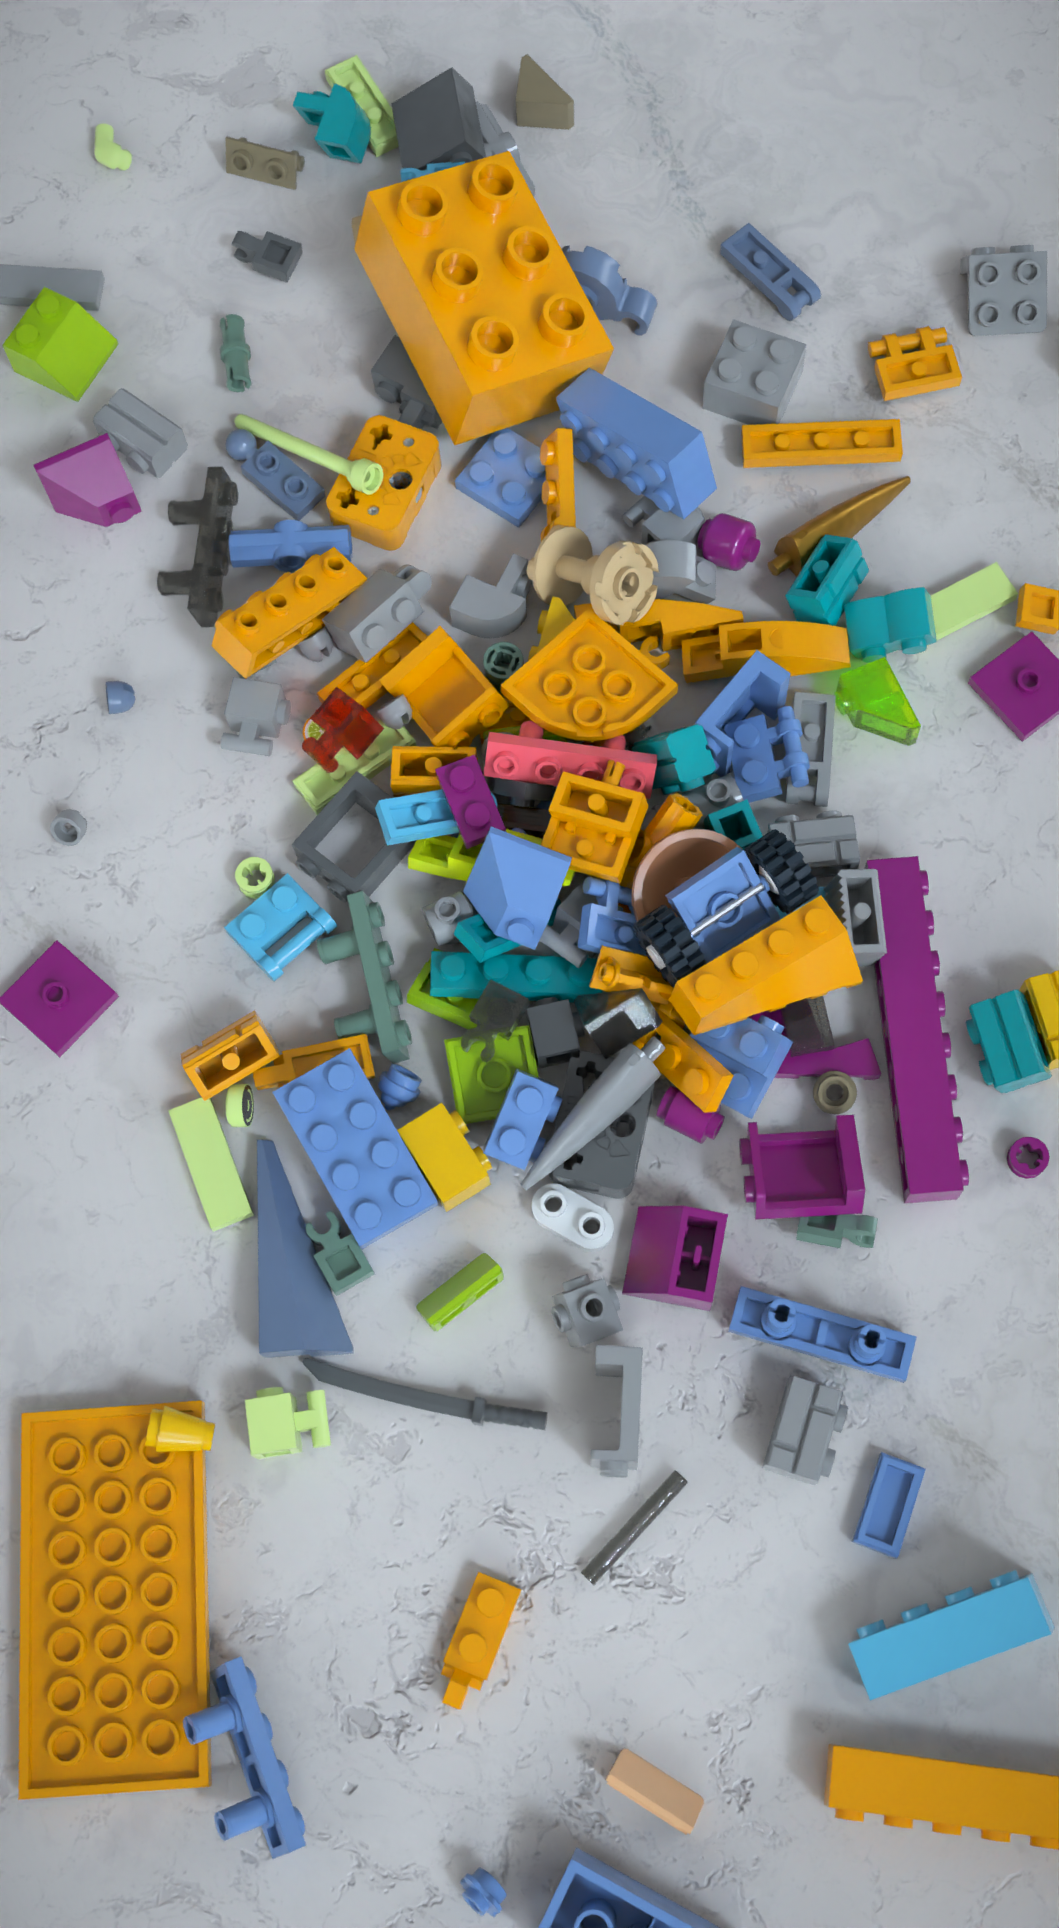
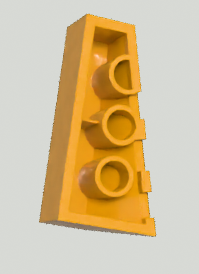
[669,895,863,1035]

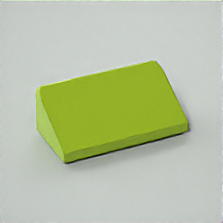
[416,1253,504,1332]

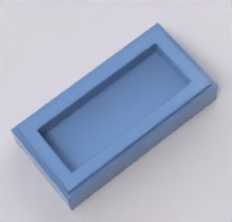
[852,1452,926,1559]

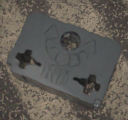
[548,1051,655,1199]

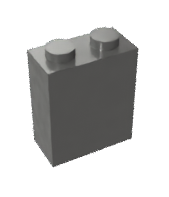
[391,67,486,171]

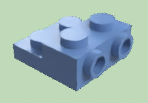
[690,1015,793,1119]

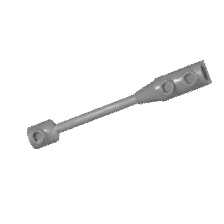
[422,774,744,947]

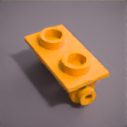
[589,945,674,1005]

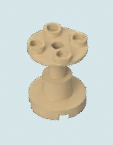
[527,525,659,625]

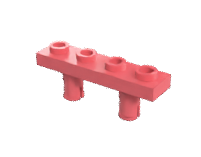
[483,721,657,799]

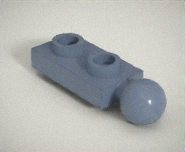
[225,429,325,521]

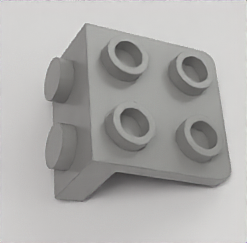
[960,245,1047,336]

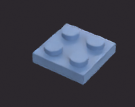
[455,428,546,528]

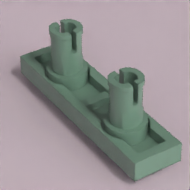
[317,891,412,1064]

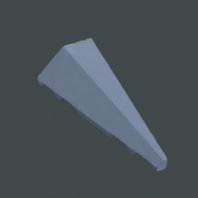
[257,1139,354,1358]

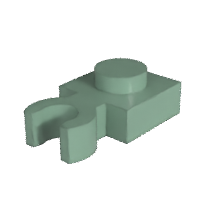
[306,1211,375,1296]

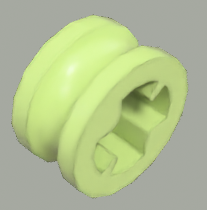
[235,857,275,899]

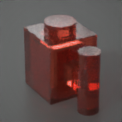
[302,687,384,773]

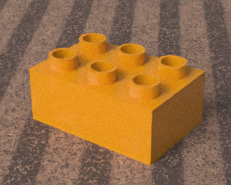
[354,151,614,445]

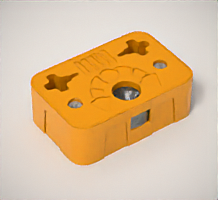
[326,415,442,551]

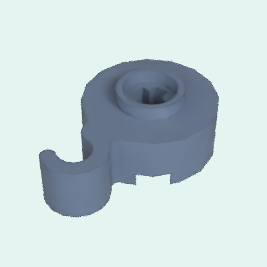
[562,245,658,336]

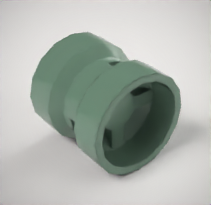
[483,642,524,696]

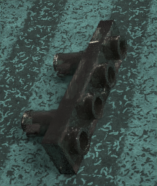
[157,466,239,627]

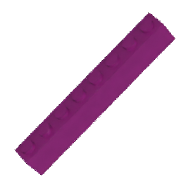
[864,856,969,1204]

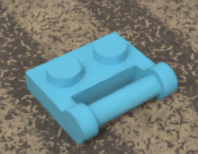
[224,873,337,982]

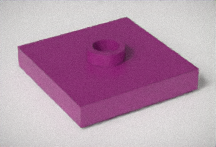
[968,631,1059,742]
[0,940,119,1058]

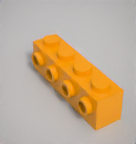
[211,547,368,679]

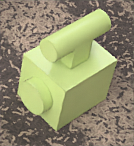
[245,1387,331,1459]

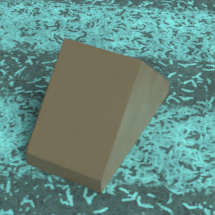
[515,54,574,130]

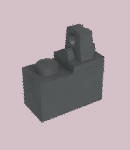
[371,335,442,430]

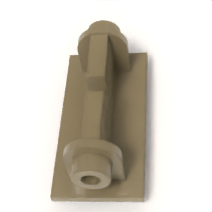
[225,137,305,190]

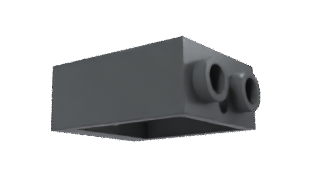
[292,771,416,903]

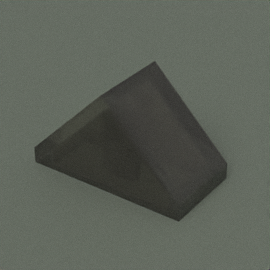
[574,988,663,1059]

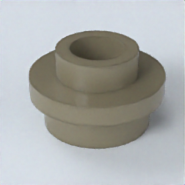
[813,1071,857,1114]

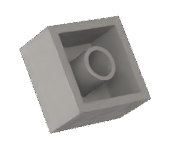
[702,319,807,425]

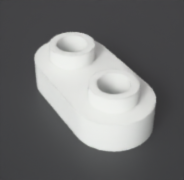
[531,1183,614,1252]

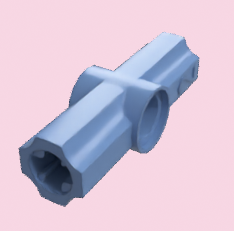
[229,520,352,573]

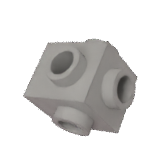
[552,1274,623,1347]

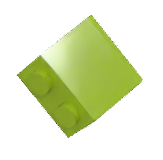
[2,287,118,402]

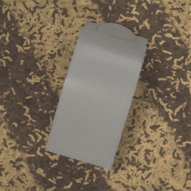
[644,540,716,604]
[449,554,532,639]

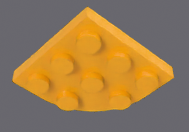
[501,608,678,741]

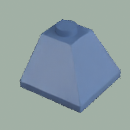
[463,827,572,950]

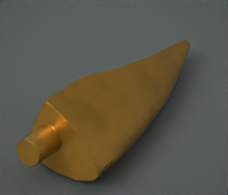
[767,476,911,577]

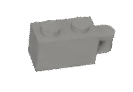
[322,564,432,663]

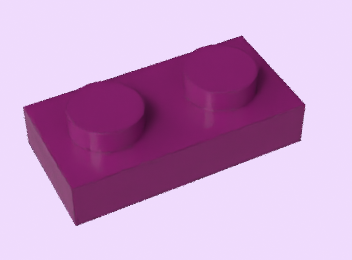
[435,754,506,849]

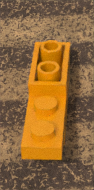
[681,621,851,683]

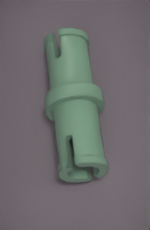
[220,314,251,392]

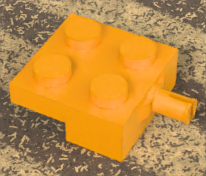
[541,760,648,884]

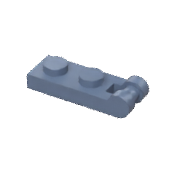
[720,223,821,321]

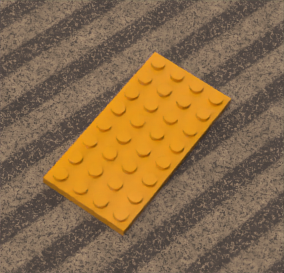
[18,1400,212,1800]

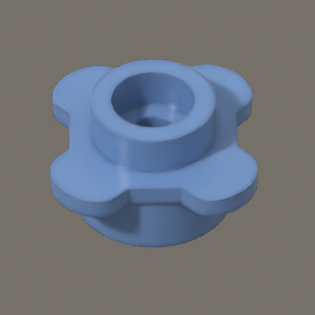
[460,1867,507,1917]

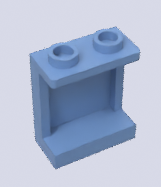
[695,650,791,777]

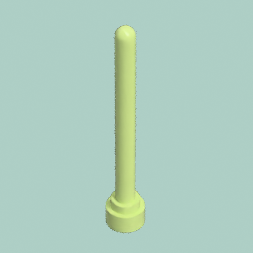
[234,414,383,495]

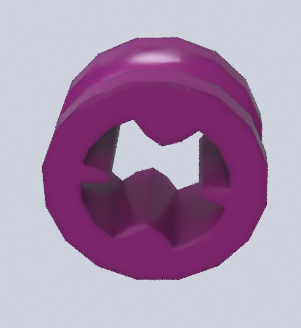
[1007,1137,1050,1179]

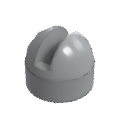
[298,627,333,662]
[376,694,412,729]
[50,809,87,846]

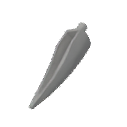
[520,1036,666,1190]

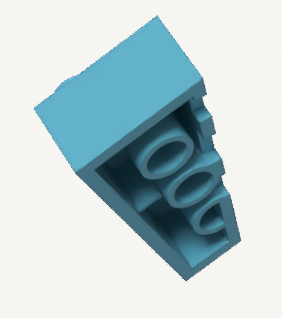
[848,1570,1055,1700]

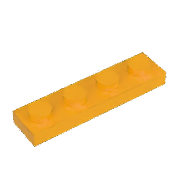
[741,419,903,468]

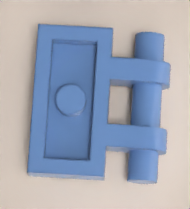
[724,706,810,803]
[578,877,646,956]

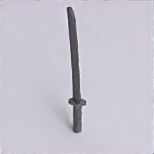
[303,1358,548,1430]

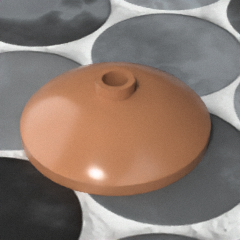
[631,829,742,921]

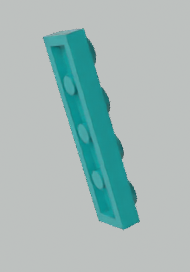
[430,951,602,1004]

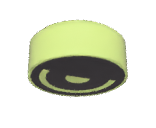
[226,1084,254,1127]

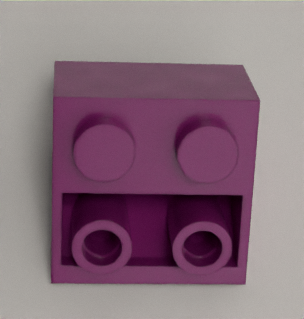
[622,1206,728,1311]

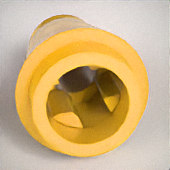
[145,1406,215,1452]

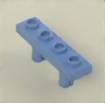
[728,1286,917,1383]
[183,1656,306,1859]

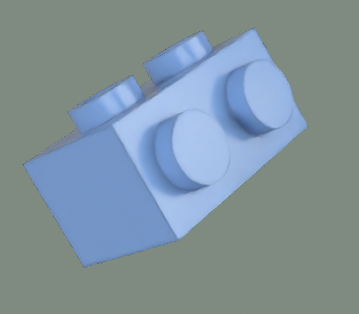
[483,1068,563,1170]

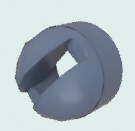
[105,681,136,714]

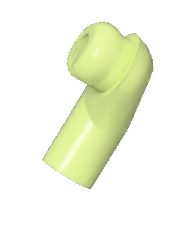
[95,124,132,171]

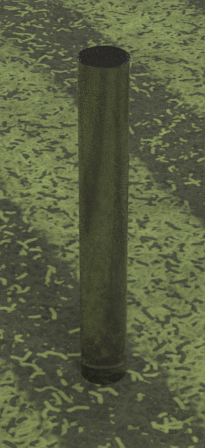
[580,1470,688,1586]

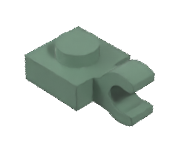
[796,1214,878,1249]

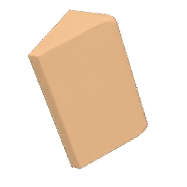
[606,1749,704,1835]

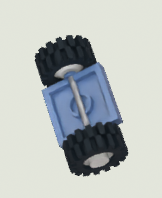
[633,829,819,988]

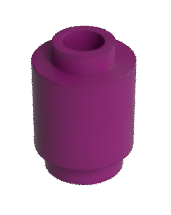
[656,1086,725,1144]

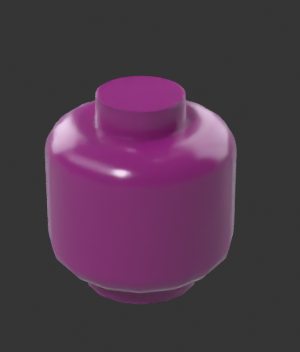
[698,513,760,571]

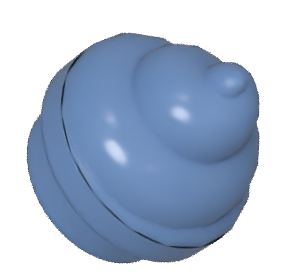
[378,1064,422,1111]

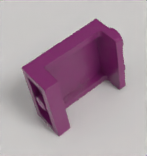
[739,1115,866,1220]

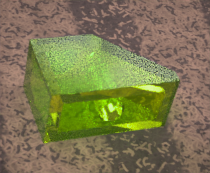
[834,657,921,746]

